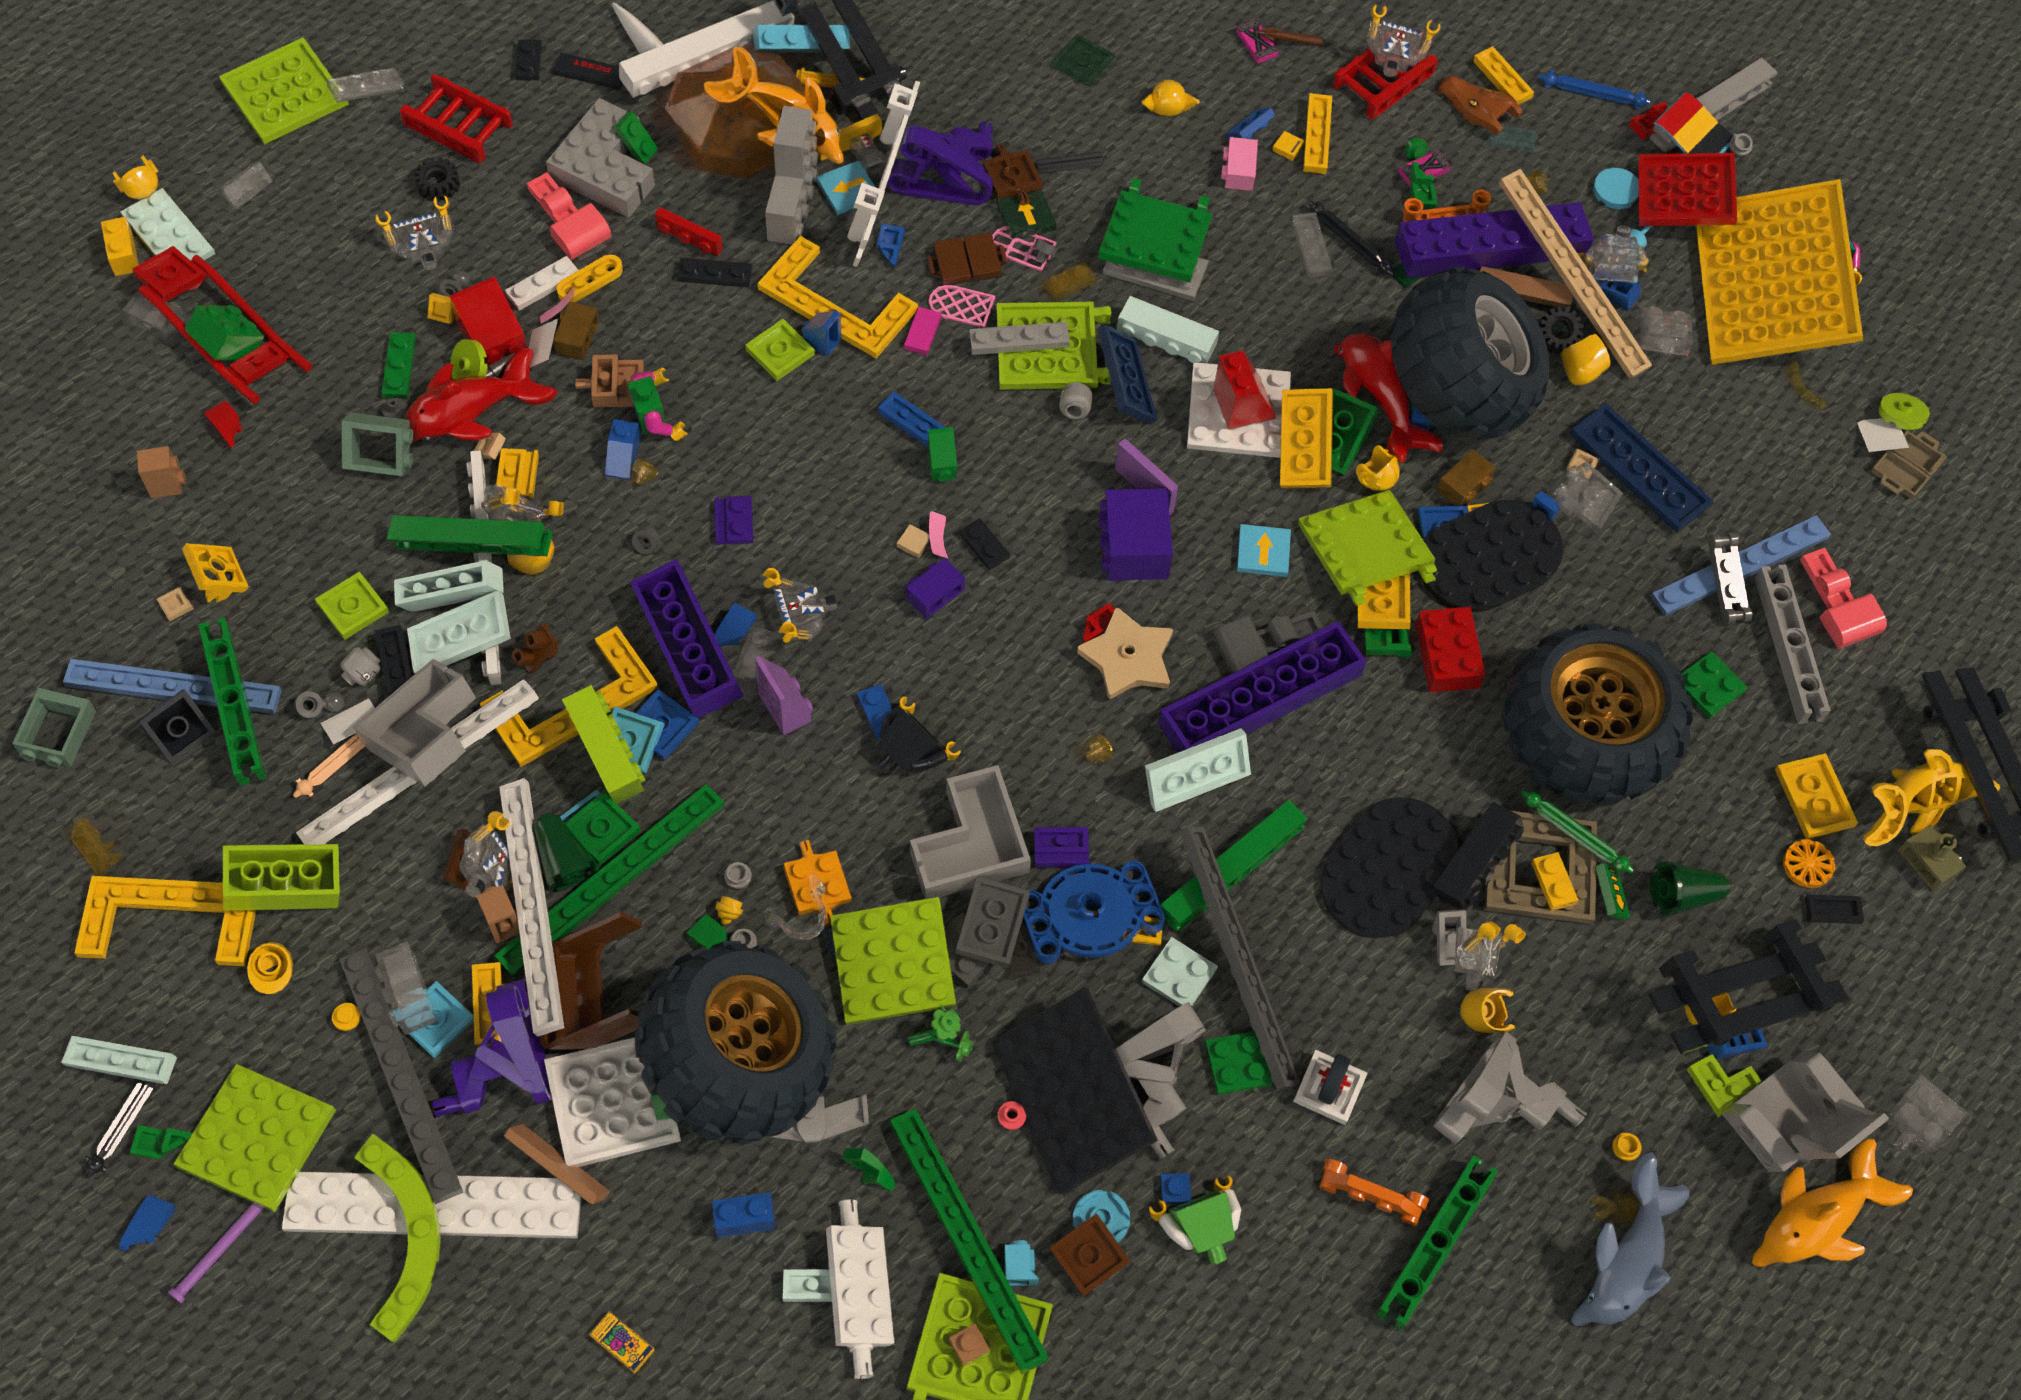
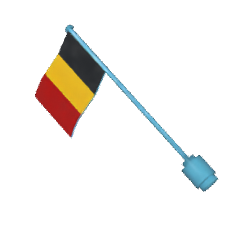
[1613,92,1736,263]

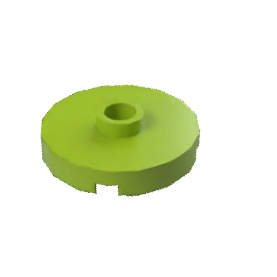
[451,340,487,379]
[1878,393,1930,430]

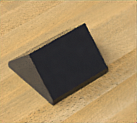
[138,689,216,764]

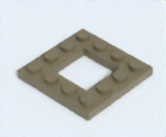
[1485,811,1597,924]

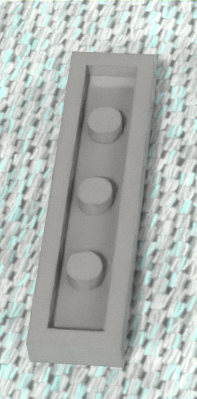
[969,322,1070,355]

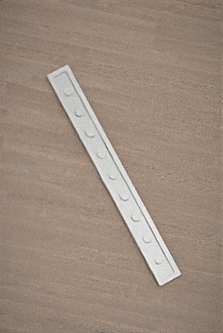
[467,450,501,685]
[296,679,539,845]
[500,778,564,1036]

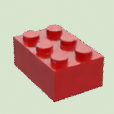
[1415,607,1486,693]

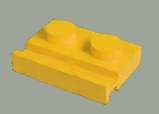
[495,448,539,498]

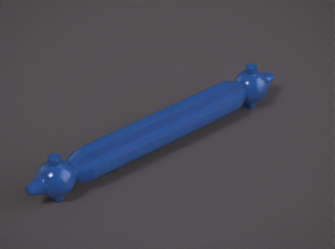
[1538,69,1651,110]

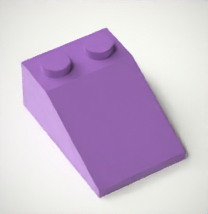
[755,656,813,735]

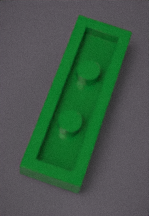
[382,332,416,399]

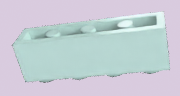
[1117,296,1219,363]
[394,560,504,612]

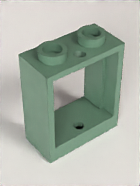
[342,412,413,476]
[12,688,96,767]

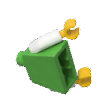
[1149,1176,1241,1265]

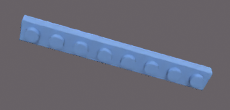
[1650,515,1831,617]
[63,659,282,714]

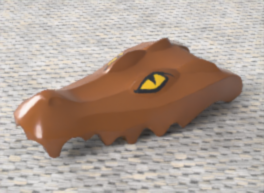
[1439,75,1523,135]

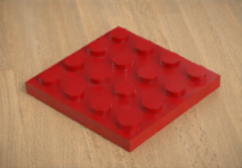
[1638,153,1737,226]

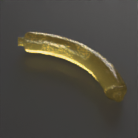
[1789,360,1827,409]

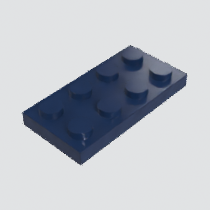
[1098,325,1158,424]

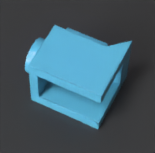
[1004,1240,1039,1286]

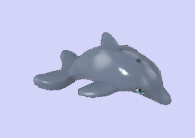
[1571,1152,1690,1326]

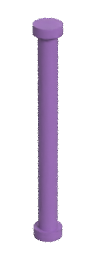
[168,1203,264,1304]

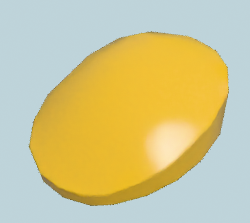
[247,942,293,994]

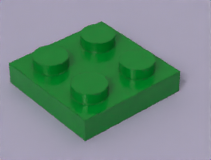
[1682,651,1748,719]
[565,791,641,866]
[1205,1031,1273,1096]

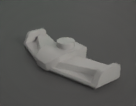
[770,1094,869,1144]

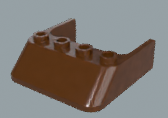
[539,912,641,1050]

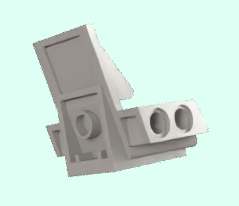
[1722,1051,1889,1172]

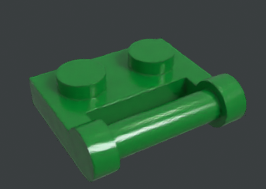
[1364,612,1412,658]

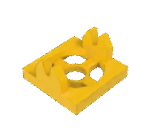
[182,543,249,602]

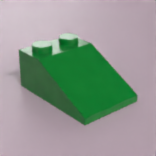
[1332,388,1380,475]

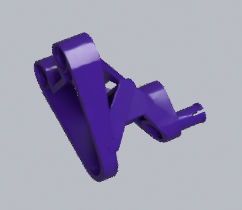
[887,121,993,205]
[432,978,552,1118]

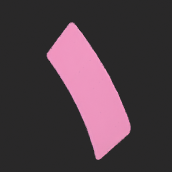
[540,287,574,323]
[929,511,948,558]

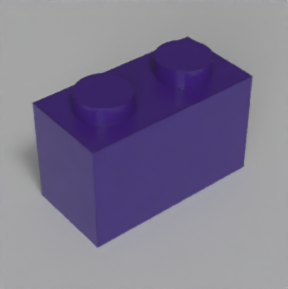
[906,558,965,619]

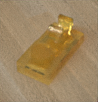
[1043,262,1097,302]
[70,817,122,876]

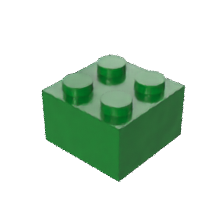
[185,304,264,360]

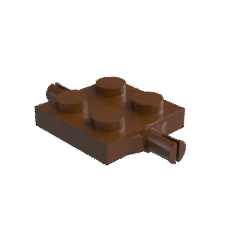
[983,143,1043,205]

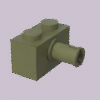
[1898,825,1966,892]

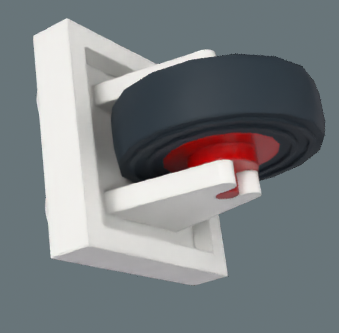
[1293,1050,1367,1125]

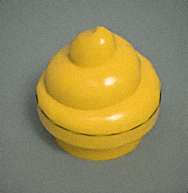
[716,896,743,925]

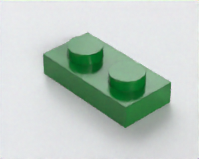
[614,112,658,164]

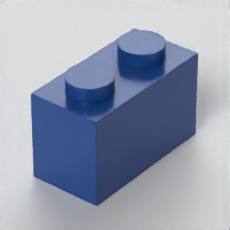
[712,1192,775,1238]

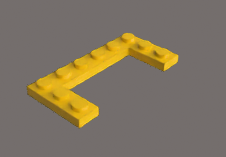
[757,236,918,359]
[479,626,659,767]
[74,876,256,966]

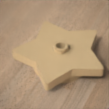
[1077,608,1173,699]

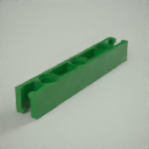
[387,515,553,557]
[198,617,267,786]
[1160,800,1308,933]
[1376,1155,1498,1331]

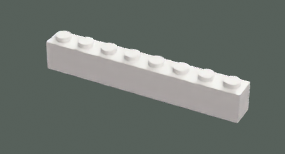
[619,1,794,98]

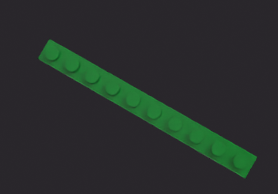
[494,784,725,979]
[890,1108,1049,1375]

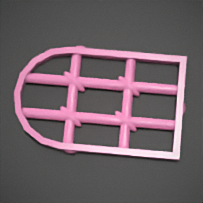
[992,226,1057,272]

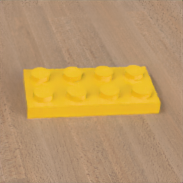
[1280,388,1333,488]

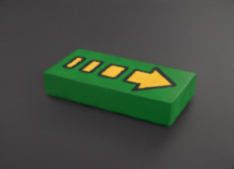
[1596,863,1630,920]

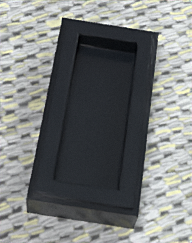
[1805,895,1864,924]

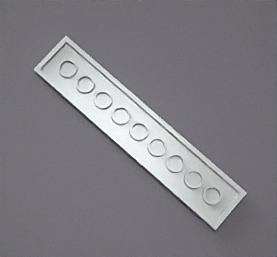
[282,1172,581,1238]

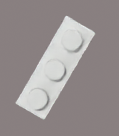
[505,256,578,311]

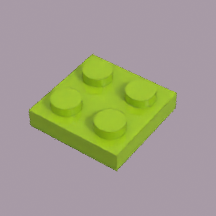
[745,319,815,381]
[315,571,389,640]

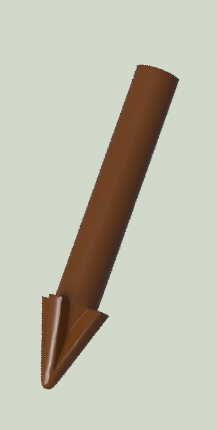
[1257,26,1323,46]

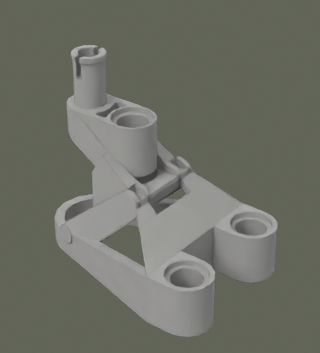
[1116,1002,1206,1160]
[1432,1031,1587,1144]

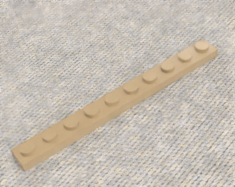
[1499,169,1652,379]

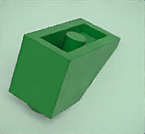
[927,427,957,482]

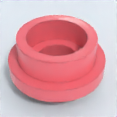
[998,1101,1026,1130]

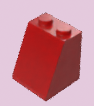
[449,276,527,364]
[1213,350,1276,429]

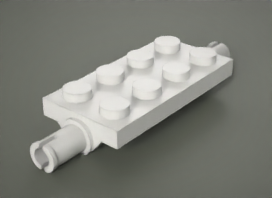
[826,1200,894,1379]

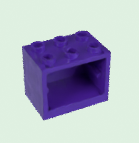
[1098,488,1173,581]

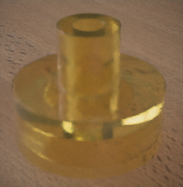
[1527,169,1548,194]
[632,458,659,485]
[1085,734,1113,762]

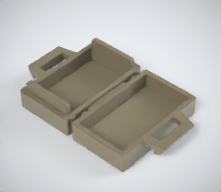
[1871,430,1947,499]

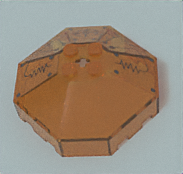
[665,46,805,179]

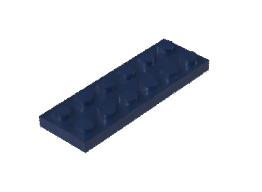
[1570,403,1713,533]

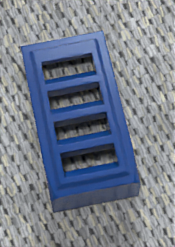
[1592,268,1640,310]
[1707,1029,1768,1060]

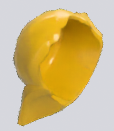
[1141,80,1200,116]

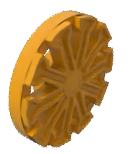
[1783,839,1835,888]

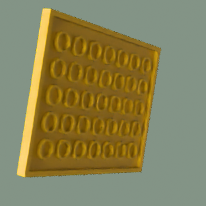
[1696,179,1863,365]

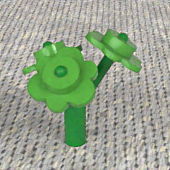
[908,1005,973,1062]

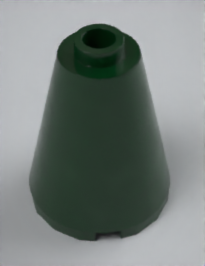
[534,813,599,892]
[1650,861,1730,916]

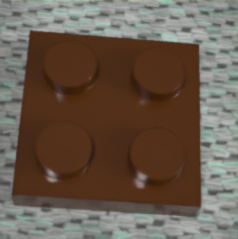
[1049,1213,1131,1296]

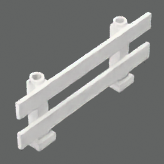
[847,81,920,267]

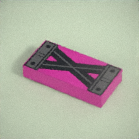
[1236,20,1278,64]
[1398,150,1451,187]

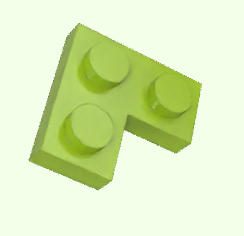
[1687,1054,1762,1118]

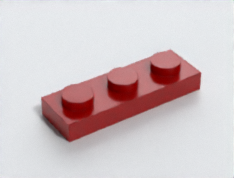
[655,207,723,256]

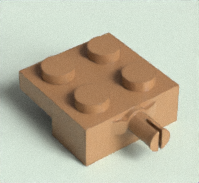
[575,354,644,408]

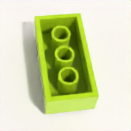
[562,685,646,804]
[223,844,340,911]

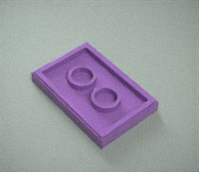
[1115,439,1178,516]

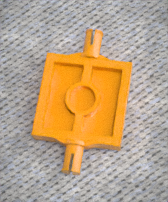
[783,840,852,927]

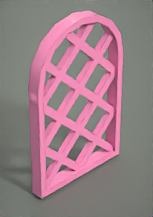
[929,285,995,328]

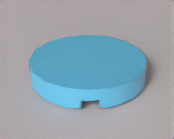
[1593,168,1639,209]
[1073,1190,1130,1243]

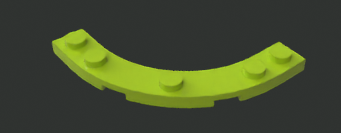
[354,1133,440,1342]

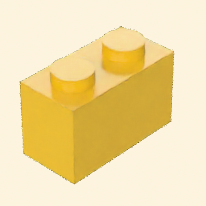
[101,216,139,276]

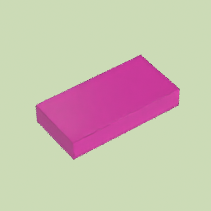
[904,307,942,355]

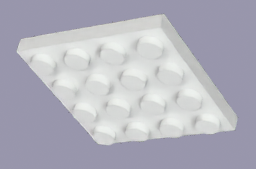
[1187,362,1291,458]
[544,1037,681,1167]

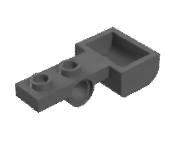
[1214,611,1323,674]

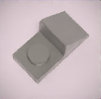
[1432,909,1467,966]

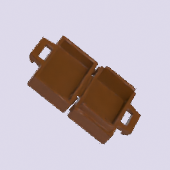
[927,233,1008,285]

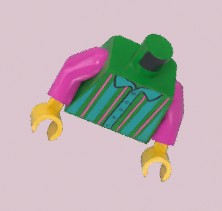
[628,367,688,441]

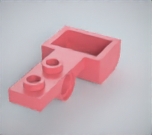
[527,172,611,260]
[1800,548,1887,649]

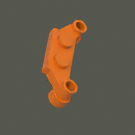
[1403,190,1491,222]
[1319,1159,1429,1226]

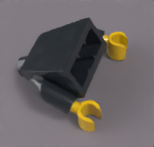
[877,697,961,775]

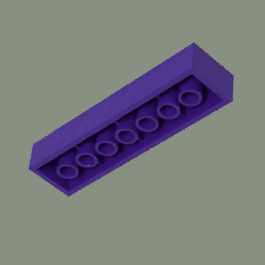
[1394,202,1594,278]
[1158,621,1367,753]

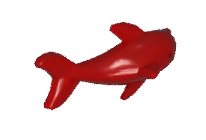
[1333,333,1443,463]
[404,348,558,444]

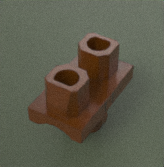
[512,623,559,673]

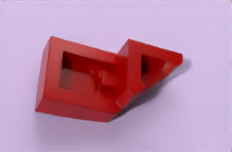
[1628,101,1668,140]
[204,400,242,448]
[1083,603,1115,643]

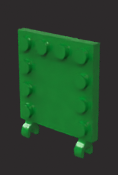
[1098,178,1213,283]

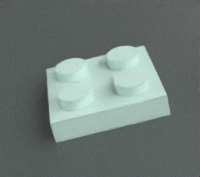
[1141,937,1218,1007]

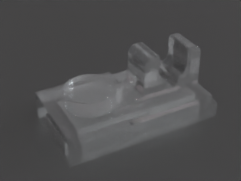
[219,161,273,210]

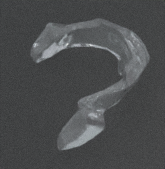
[763,873,826,940]

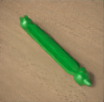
[1521,790,1634,873]

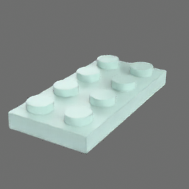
[121,188,215,260]
[407,590,511,674]
[1145,728,1251,812]

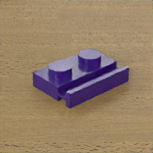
[715,496,753,545]
[1034,827,1089,868]

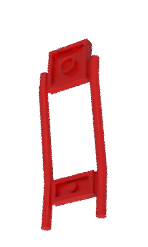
[132,246,313,404]

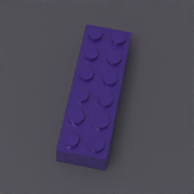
[630,559,744,718]

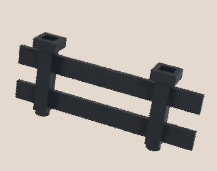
[773,0,914,122]
[1921,667,2021,861]
[1648,919,1849,1054]

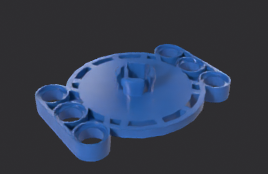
[1022,861,1165,964]

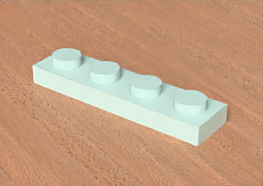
[61,1036,177,1084]

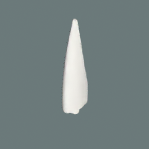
[612,3,664,54]

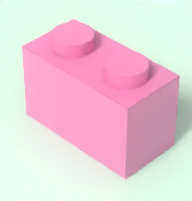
[1221,137,1258,191]

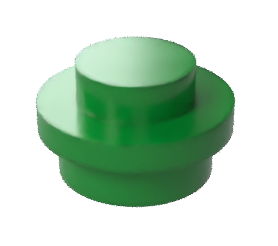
[1405,138,1428,160]

